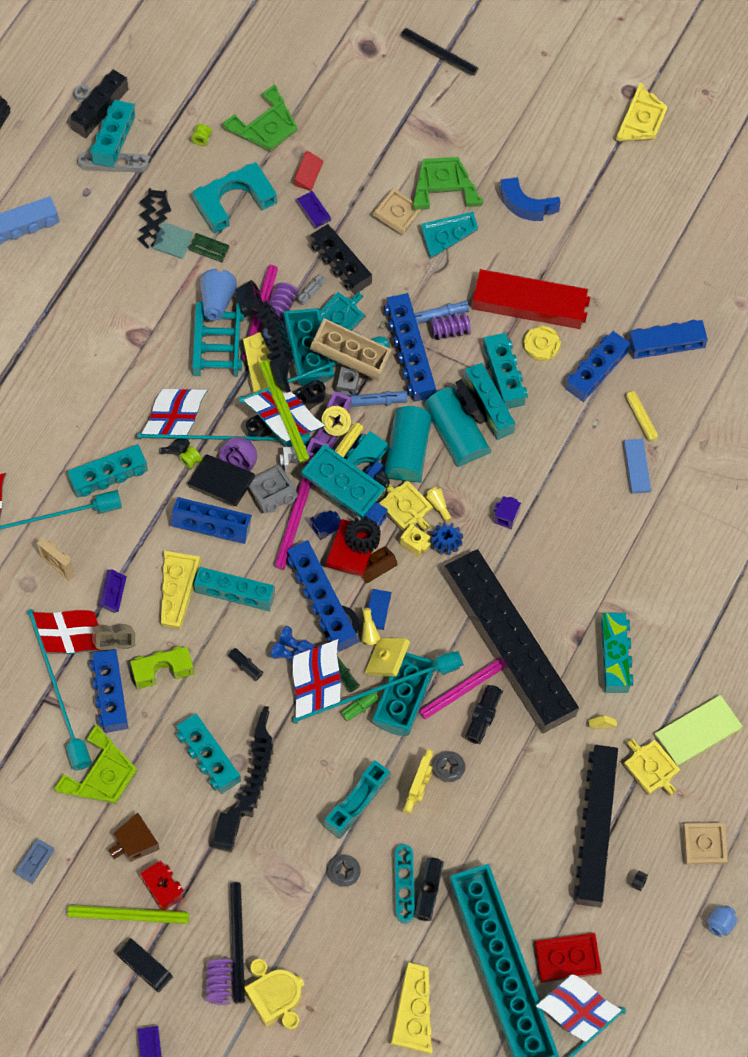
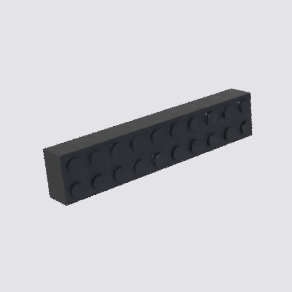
[443,549,579,734]

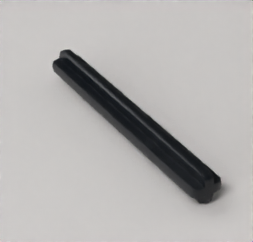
[401,28,478,75]

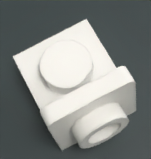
[280,446,306,472]

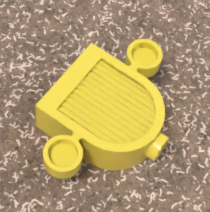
[244,959,305,1030]

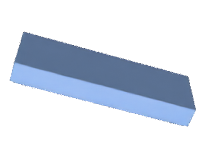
[624,439,651,494]

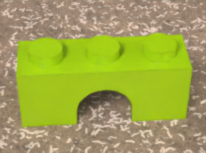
[130,646,195,690]

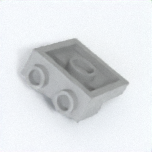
[249,465,298,514]

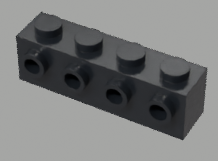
[70,69,129,138]

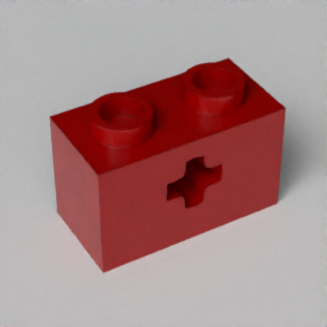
[140,861,184,910]

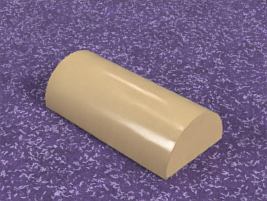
[310,318,392,381]

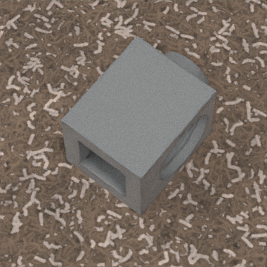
[337,367,360,397]

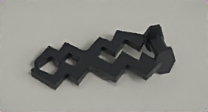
[137,188,171,249]

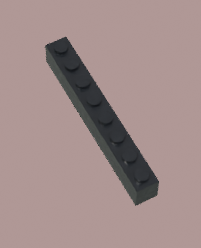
[574,745,618,908]

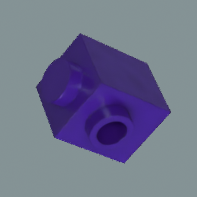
[494,496,521,530]

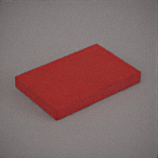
[326,519,371,576]
[534,933,602,983]

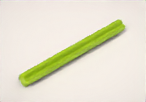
[259,360,309,463]
[67,905,190,924]

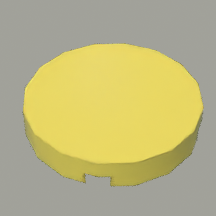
[524,326,561,361]

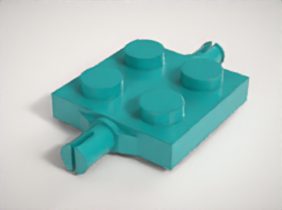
[320,291,366,331]

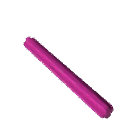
[242,265,278,362]
[275,476,312,570]
[419,659,502,719]

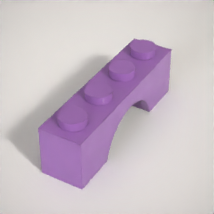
[305,391,352,464]

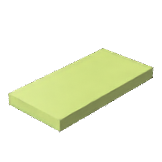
[654,695,743,767]

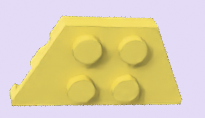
[616,83,668,141]

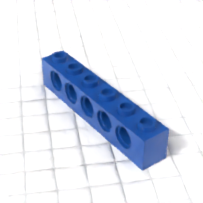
[384,293,436,402]
[287,540,360,652]

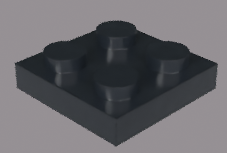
[455,379,487,424]

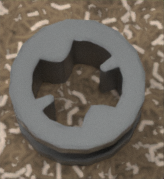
[74,84,91,103]

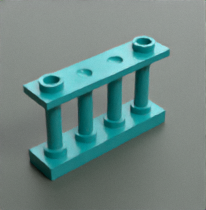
[192,302,245,377]

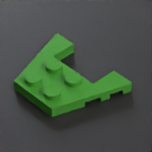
[222,84,297,151]
[413,157,483,210]

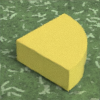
[589,715,617,729]

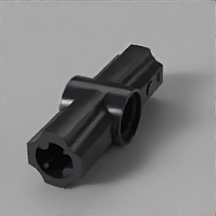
[465,685,503,744]
[414,857,444,922]

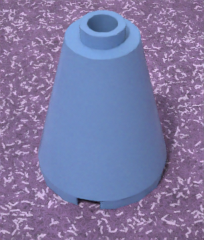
[200,269,237,320]

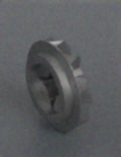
[433,751,465,782]
[328,855,361,887]

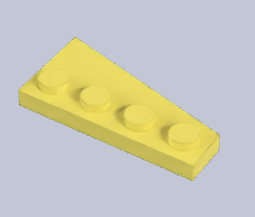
[243,332,272,393]
[161,551,202,629]
[391,962,432,1054]

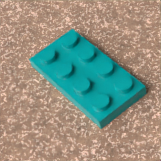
[301,444,386,519]

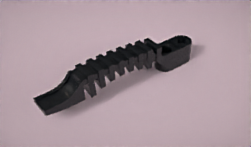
[235,280,293,393]
[212,706,274,853]

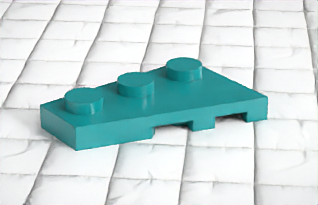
[421,212,478,259]

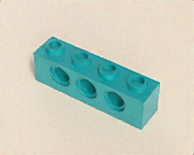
[90,99,136,168]
[483,332,528,409]
[67,444,148,498]
[194,567,275,612]
[176,713,241,795]

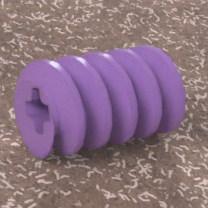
[269,282,298,323]
[431,312,471,340]
[205,959,233,1005]

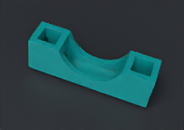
[324,431,389,507]
[324,760,391,839]

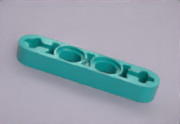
[395,844,415,924]

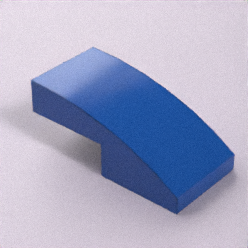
[368,589,392,630]

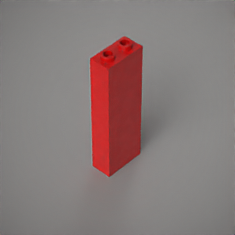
[472,269,591,330]

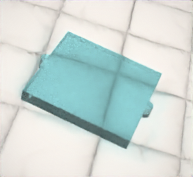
[153,221,193,259]

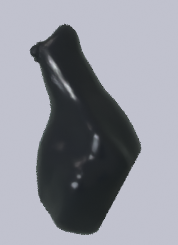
[160,439,190,455]
[374,471,390,503]

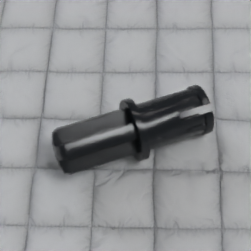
[228,648,264,681]

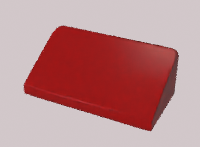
[294,151,323,191]

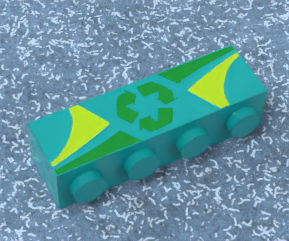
[464,362,515,440]
[601,613,634,693]

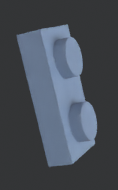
[15,839,55,885]

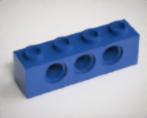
[566,331,631,402]
[171,497,252,544]
[90,649,129,733]

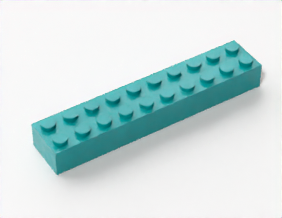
[449,863,560,1057]

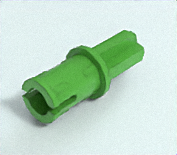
[342,692,379,721]

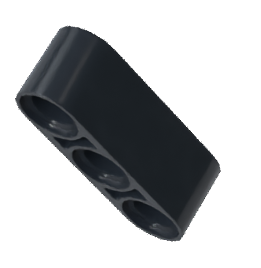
[116,938,173,993]

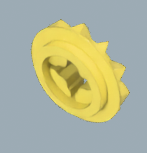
[322,405,352,436]

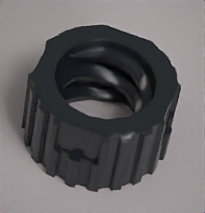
[632,871,648,891]

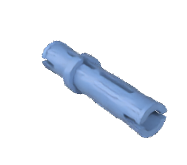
[414,300,469,324]
[351,390,408,407]

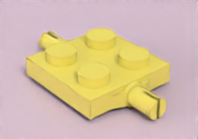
[379,481,433,532]
[624,739,680,796]
[403,749,434,814]

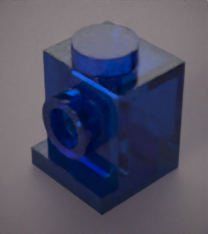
[310,510,341,541]

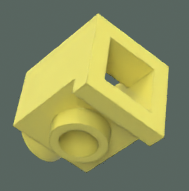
[400,523,431,557]

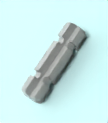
[297,274,325,305]

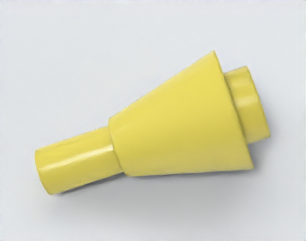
[425,487,452,522]
[361,608,381,645]

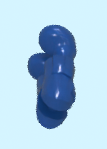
[270,625,317,665]

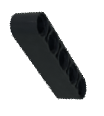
[246,380,326,441]

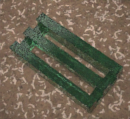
[189,233,230,263]

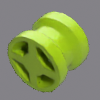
[191,124,212,146]
[178,446,202,470]

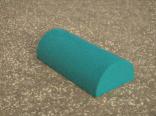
[282,308,335,386]
[424,387,491,468]
[384,406,432,483]
[372,652,435,736]

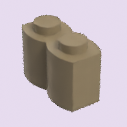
[92,624,135,650]

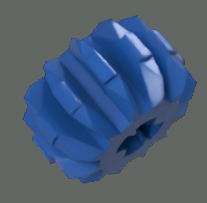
[431,522,463,555]

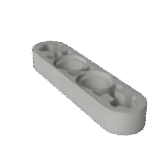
[78,152,149,173]

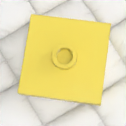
[365,638,410,676]

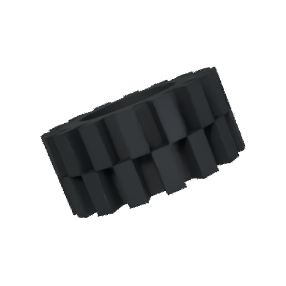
[345,517,381,554]

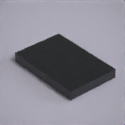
[187,454,256,507]

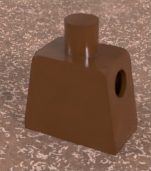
[108,813,160,862]

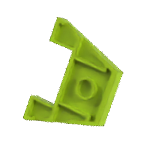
[54,725,137,804]

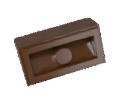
[361,546,398,584]

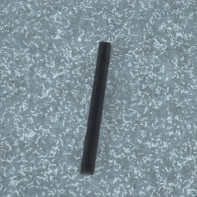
[230,882,245,1004]

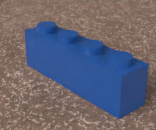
[629,320,708,359]

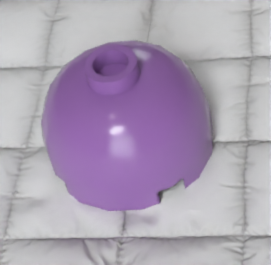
[219,437,258,471]

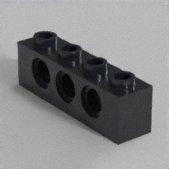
[310,224,372,295]

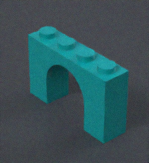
[193,162,277,234]

